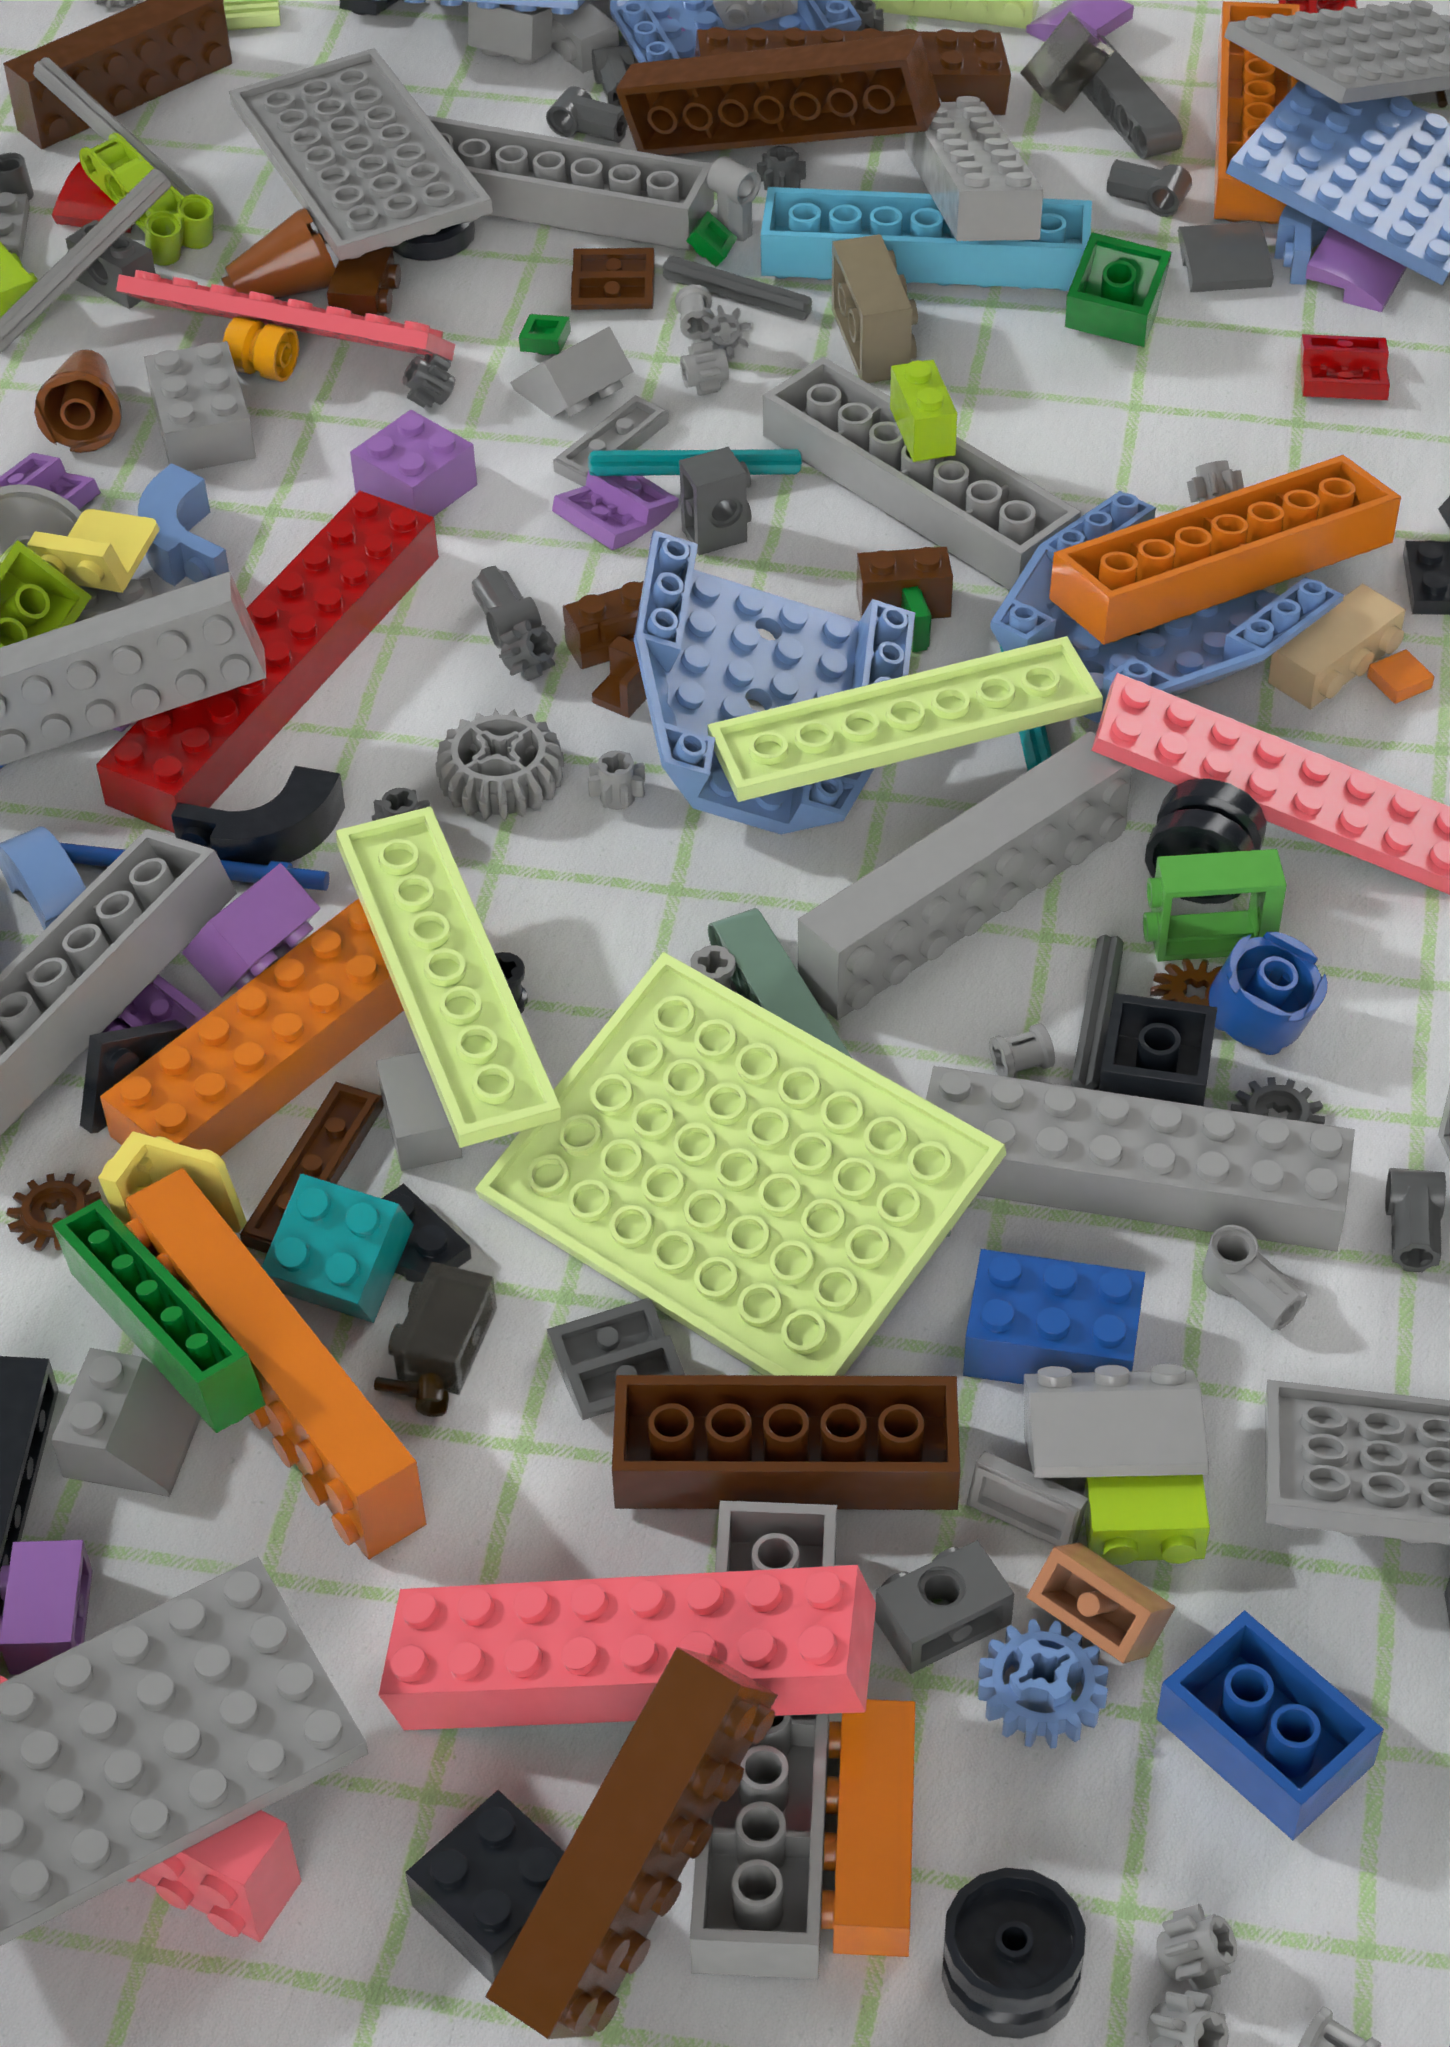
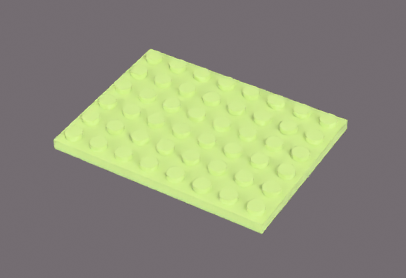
[475,952,1007,1376]

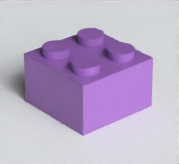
[350,409,477,517]
[182,863,321,998]

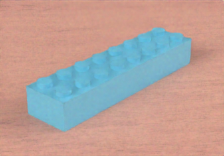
[761,187,1092,291]

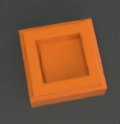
[1367,649,1435,704]

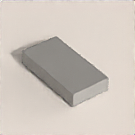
[966,1451,1088,1546]

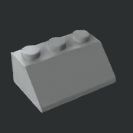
[1024,1364,1209,1478]

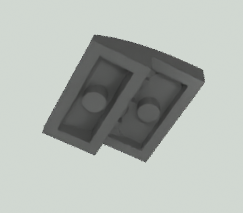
[1178,222,1274,292]
[547,1298,685,1420]

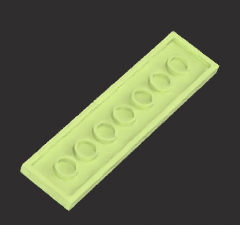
[707,636,1103,802]
[336,806,561,1148]

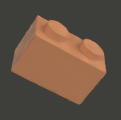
[1026,1542,1176,1663]

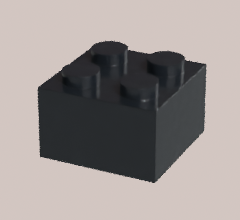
[1099,993,1217,1106]
[405,1790,565,1984]

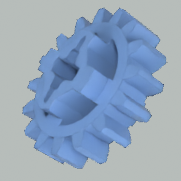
[978,1619,1108,1749]

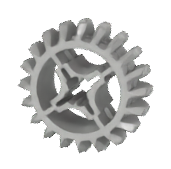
[435,708,564,821]

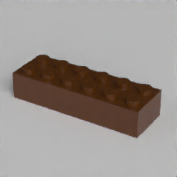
[3,0,233,150]
[612,1375,960,1510]
[485,1647,778,2039]

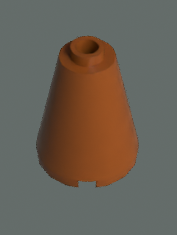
[221,208,336,299]
[34,350,122,453]

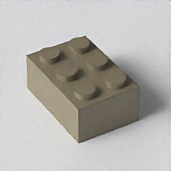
[832,234,918,383]

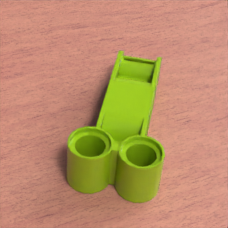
[79,132,214,266]

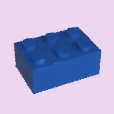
[963,1249,1145,1385]
[1156,1610,1384,1841]

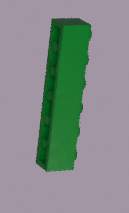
[52,1199,266,1434]

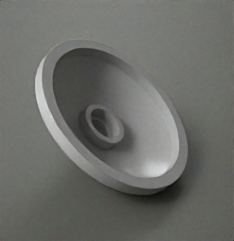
[0,484,84,588]

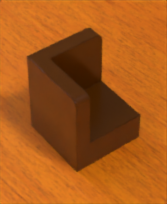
[592,636,647,718]

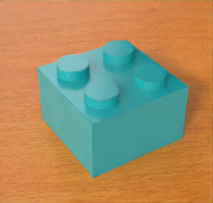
[261,1174,414,1323]

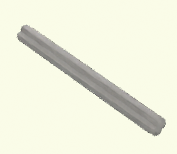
[33,57,199,197]
[0,168,171,352]

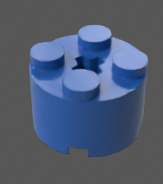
[1209,932,1328,1055]

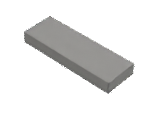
[553,395,669,486]

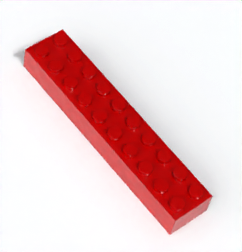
[96,490,439,833]

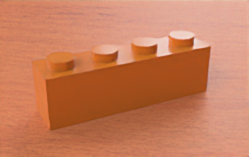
[821,1699,916,1957]

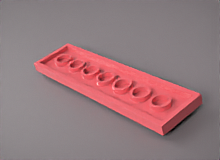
[116,270,455,361]
[1091,673,1450,895]

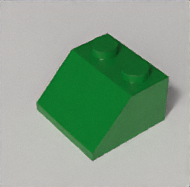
[1065,232,1172,347]

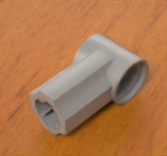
[707,156,761,241]
[1202,1225,1307,1331]

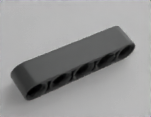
[1062,35,1182,159]

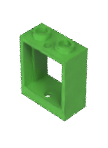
[1143,849,1287,962]

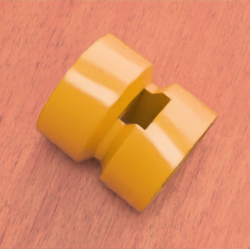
[222,316,299,382]

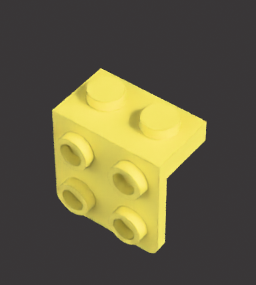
[27,509,160,593]
[98,1131,247,1233]

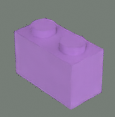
[0,1540,93,1675]

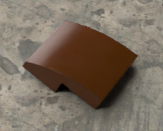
[571,248,655,310]

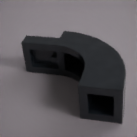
[171,766,345,865]

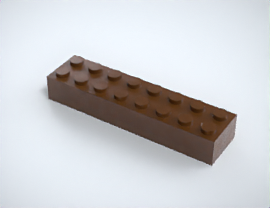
[695,27,1011,115]
[616,33,941,155]

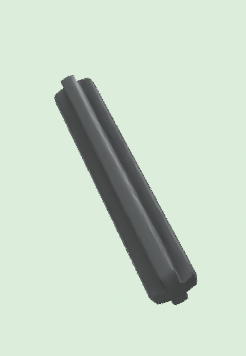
[663,256,812,320]
[1071,934,1124,1091]

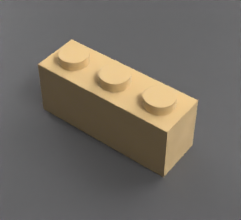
[1268,583,1406,710]

